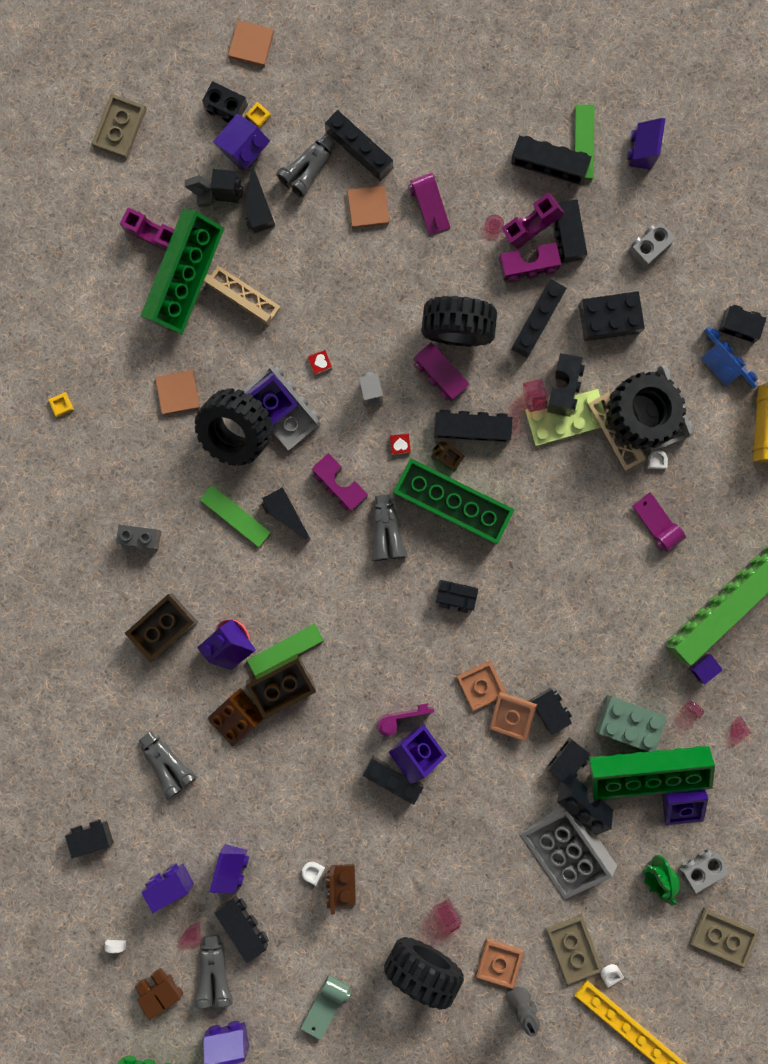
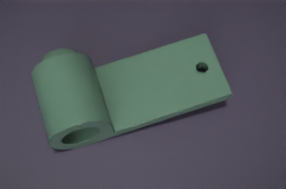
[300,975,351,1040]

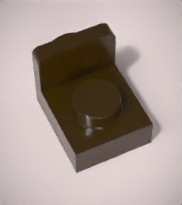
[431,441,465,472]

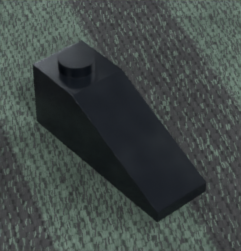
[245,168,275,234]
[261,487,311,541]

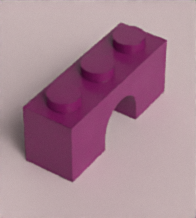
[501,192,565,249]
[120,207,174,251]
[499,243,561,282]
[312,453,368,511]

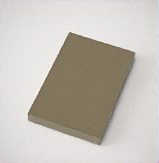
[91,94,147,159]
[689,908,759,968]
[545,914,603,985]

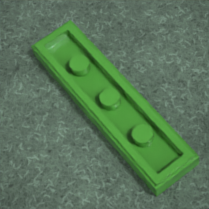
[574,105,595,180]
[200,485,271,548]
[247,624,324,675]

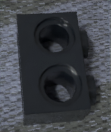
[202,81,248,123]

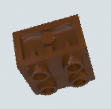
[208,688,263,746]
[326,864,356,915]

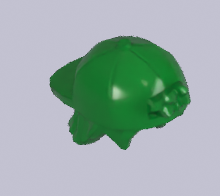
[642,855,680,906]

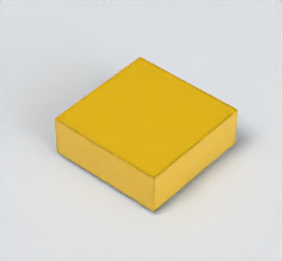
[245,102,271,129]
[48,392,74,418]

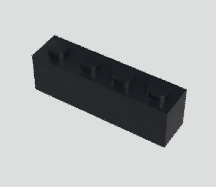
[325,110,393,181]
[511,135,592,185]
[511,279,567,358]
[434,410,513,442]

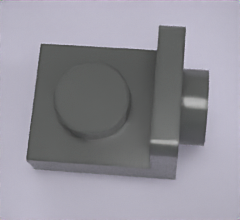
[184,175,214,206]

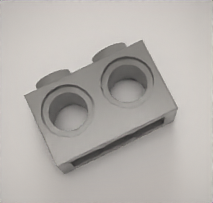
[629,222,676,269]
[359,372,383,406]
[679,849,730,893]

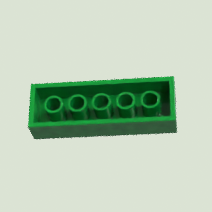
[140,209,225,335]
[393,458,515,545]
[589,746,715,800]

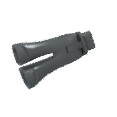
[276,135,335,198]
[371,495,408,561]
[139,731,198,800]
[194,935,233,1008]
[507,987,540,1037]

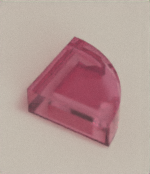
[731,716,751,743]
[181,922,201,945]

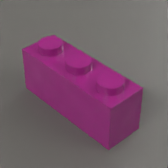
[414,342,470,402]

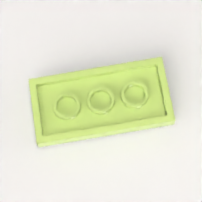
[524,389,608,446]

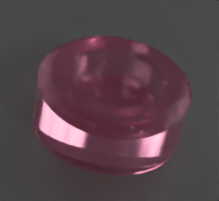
[485,215,504,235]
[684,701,704,718]

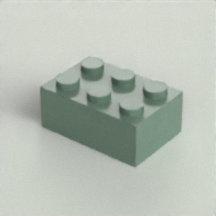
[595,695,667,752]

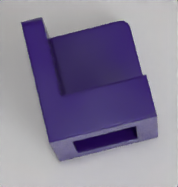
[688,654,722,684]

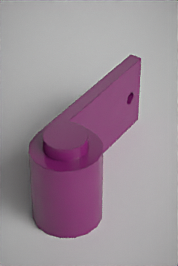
[408,173,451,235]
[632,492,686,552]
[378,703,434,736]

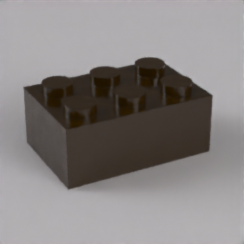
[125,594,198,662]
[245,653,316,719]

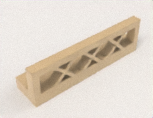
[204,266,281,325]
[588,392,646,471]

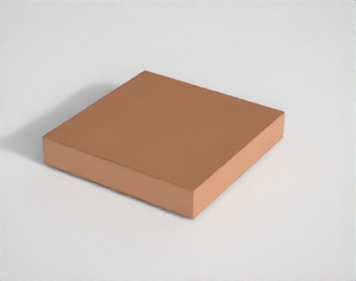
[228,20,274,67]
[347,185,389,228]
[155,370,200,415]
[456,660,506,712]
[489,692,537,742]
[475,938,524,989]

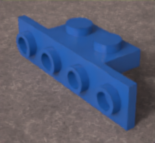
[701,327,759,388]

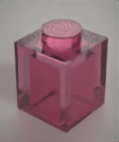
[523,379,548,412]
[433,898,462,933]

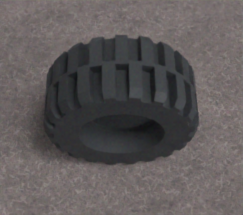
[421,296,497,347]
[606,372,686,450]
[194,388,273,466]
[384,937,464,1010]

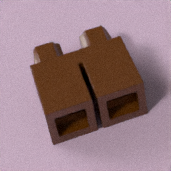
[135,968,183,1021]

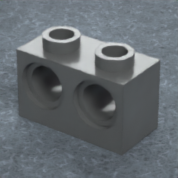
[116,524,161,549]

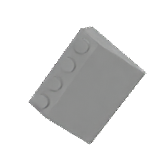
[520,806,617,899]

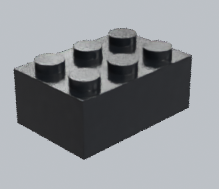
[579,291,645,341]

